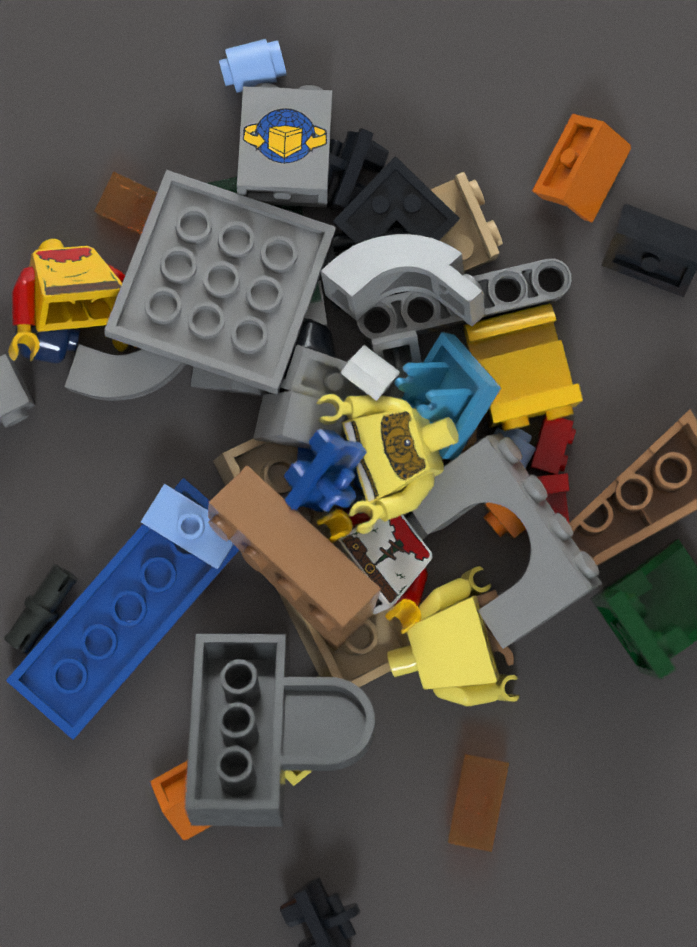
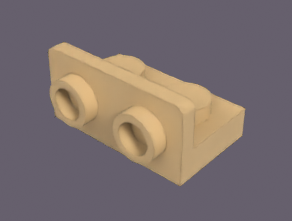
[430,172,503,273]

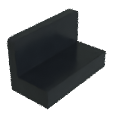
[601,204,697,297]

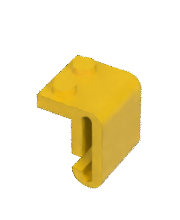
[463,303,583,431]

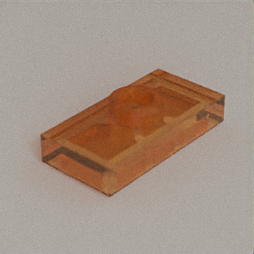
[94,171,158,235]
[447,753,509,852]

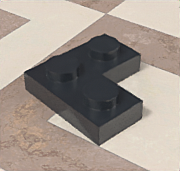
[333,156,460,245]

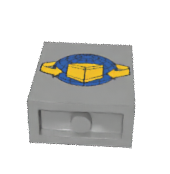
[237,83,332,207]

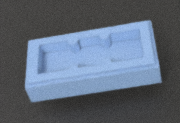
[141,484,234,569]

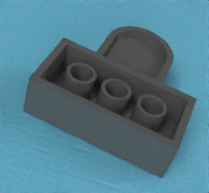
[185,634,376,827]

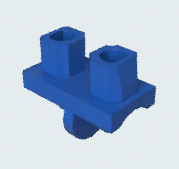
[284,429,367,512]

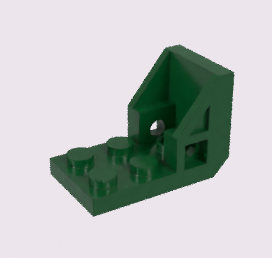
[591,539,697,680]

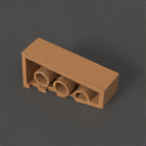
[569,409,697,566]
[208,465,381,651]

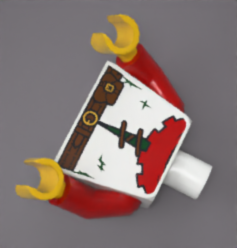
[317,505,433,634]

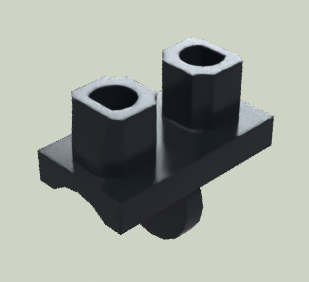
[326,128,389,210]
[280,877,361,947]

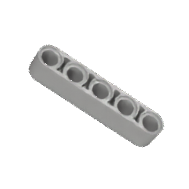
[357,258,572,343]

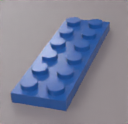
[6,478,239,740]

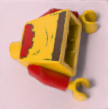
[8,239,137,361]

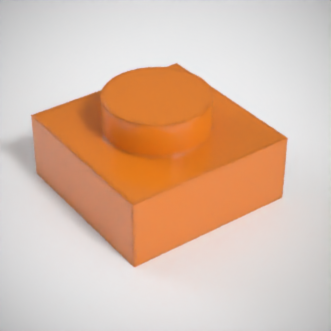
[483,503,526,539]

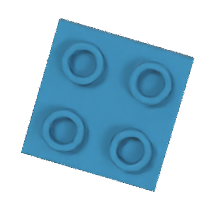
[394,332,501,460]

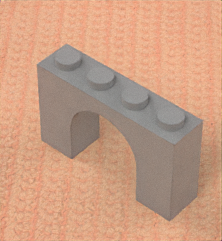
[412,433,602,649]

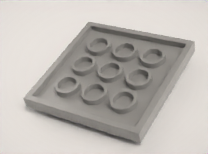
[104,170,336,395]

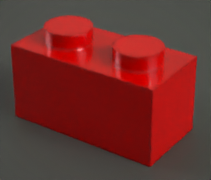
[529,414,576,475]

